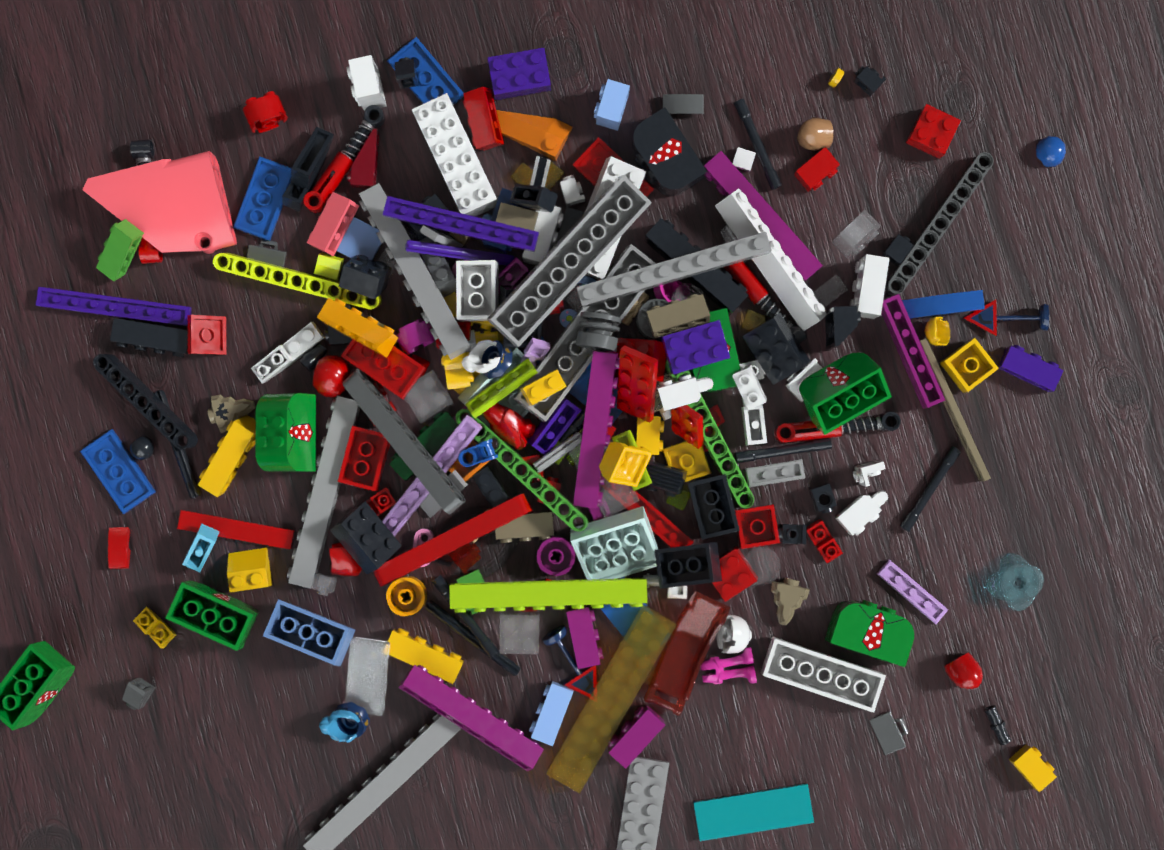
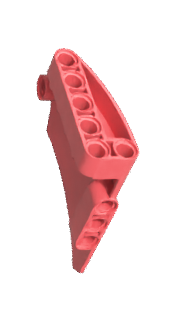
[82,151,237,254]

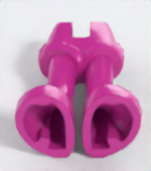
[700,647,757,685]

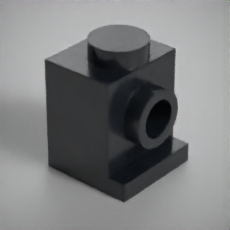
[854,66,887,97]
[778,524,806,544]

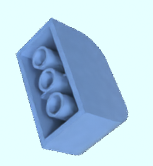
[263,599,355,666]

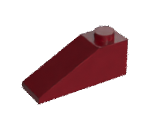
[348,129,380,189]

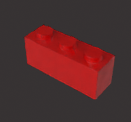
[463,87,504,151]

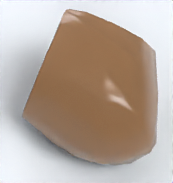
[797,118,833,151]

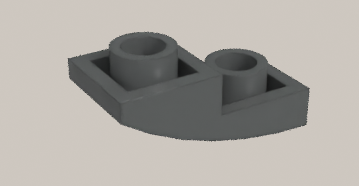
[663,94,704,115]

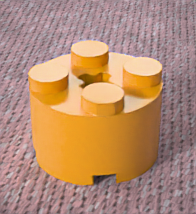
[386,576,427,616]

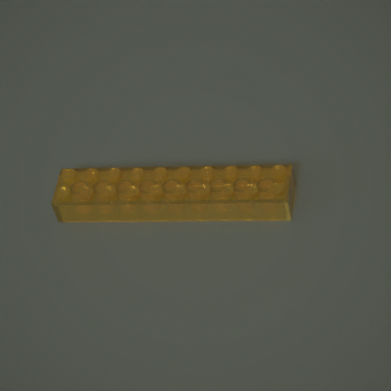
[546,604,677,794]

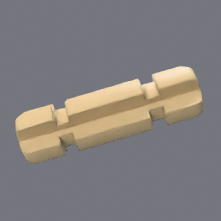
[621,292,649,326]

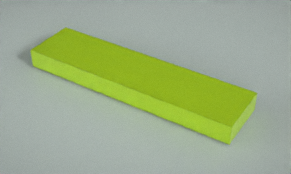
[465,359,538,418]

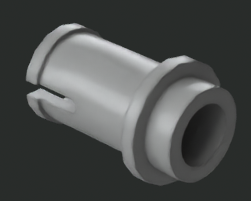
[643,573,659,588]

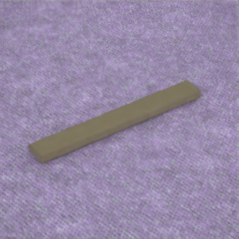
[920,338,991,481]

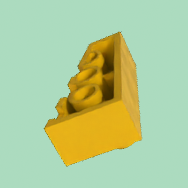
[198,415,256,497]

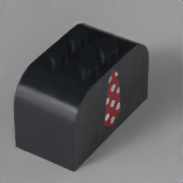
[632,107,707,196]

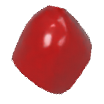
[329,543,362,576]
[944,652,983,689]

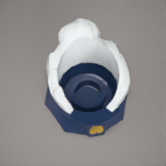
[462,340,513,379]

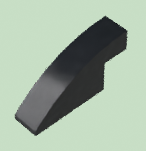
[282,127,334,212]

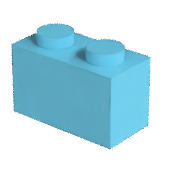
[182,524,220,572]

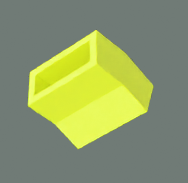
[314,253,344,281]

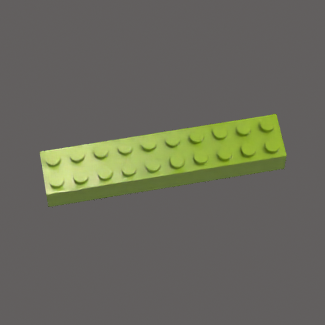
[449,578,647,612]

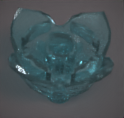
[986,553,1044,611]

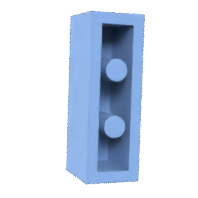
[529,681,574,746]

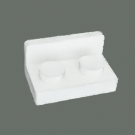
[786,359,822,402]
[733,364,767,410]
[853,460,885,487]

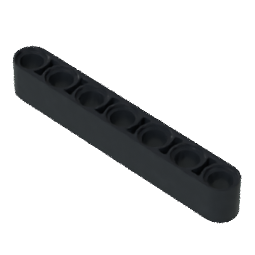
[93,354,198,450]

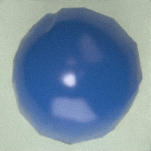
[1036,136,1066,167]

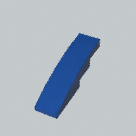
[902,290,985,319]

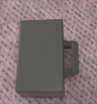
[245,239,287,274]
[869,711,909,755]

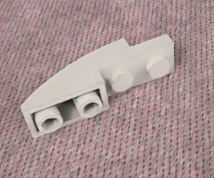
[251,322,324,384]

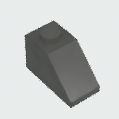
[122,677,156,710]

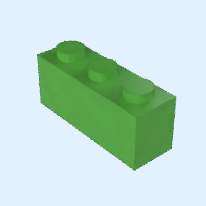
[96,219,144,281]

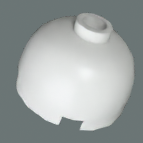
[717,615,752,654]

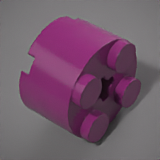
[393,318,436,355]
[537,536,575,576]

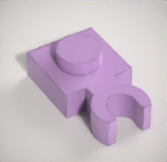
[521,337,551,367]

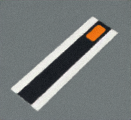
[530,156,551,211]

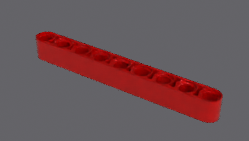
[373,493,532,587]

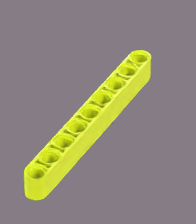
[213,253,382,309]

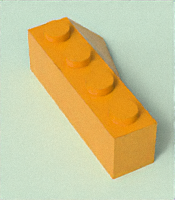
[317,298,398,358]

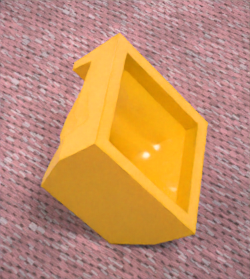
[599,442,652,487]

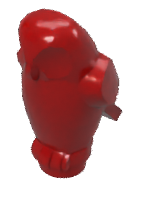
[482,402,535,450]

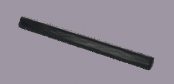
[154,390,201,499]
[425,600,521,676]

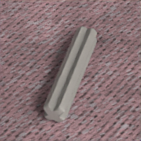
[533,432,582,472]

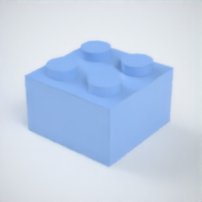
[594,79,630,131]

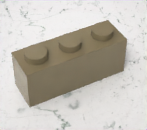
[647,294,710,339]
[495,512,554,543]

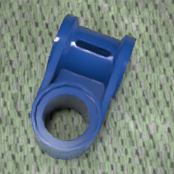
[458,439,498,467]

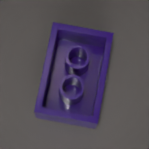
[488,48,551,100]
[661,320,730,374]

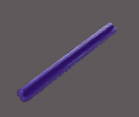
[405,240,514,266]

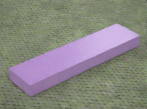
[877,559,948,624]

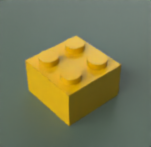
[940,338,999,393]

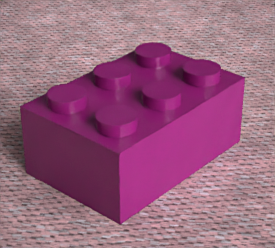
[608,704,665,769]

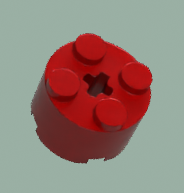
[243,91,288,133]

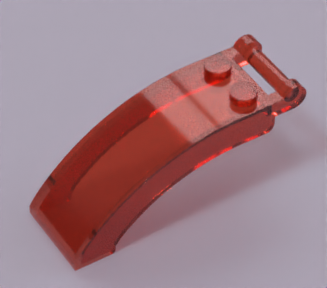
[644,592,730,716]

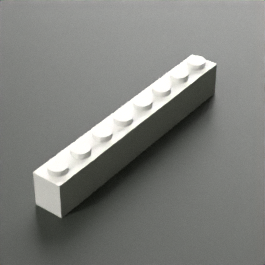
[715,189,827,331]

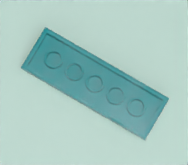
[693,783,814,841]

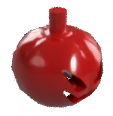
[313,355,350,397]

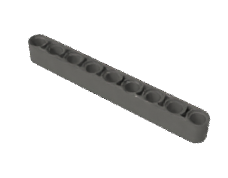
[885,152,994,296]
[343,369,465,514]

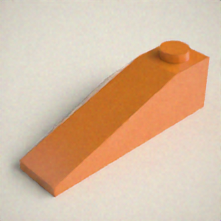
[496,110,573,161]

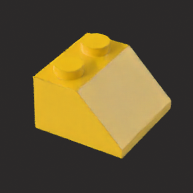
[227,548,272,592]

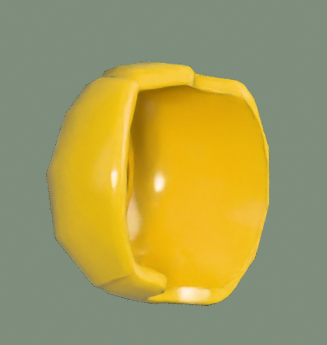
[924,317,950,346]

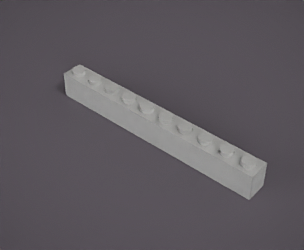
[359,183,471,360]
[577,232,772,308]
[287,396,361,589]
[303,713,461,850]

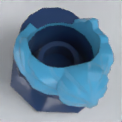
[319,702,370,743]

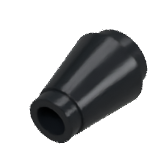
[299,343,328,372]

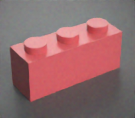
[307,192,359,257]

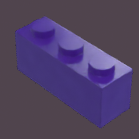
[997,345,1064,392]
[527,397,581,455]

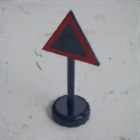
[963,299,1049,337]
[542,625,597,701]

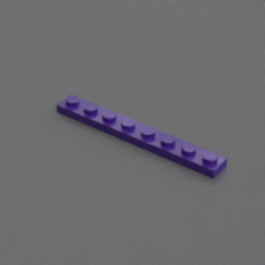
[382,196,539,252]
[36,287,192,326]

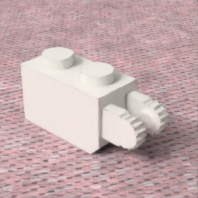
[657,374,714,411]
[741,398,767,446]
[835,491,888,536]

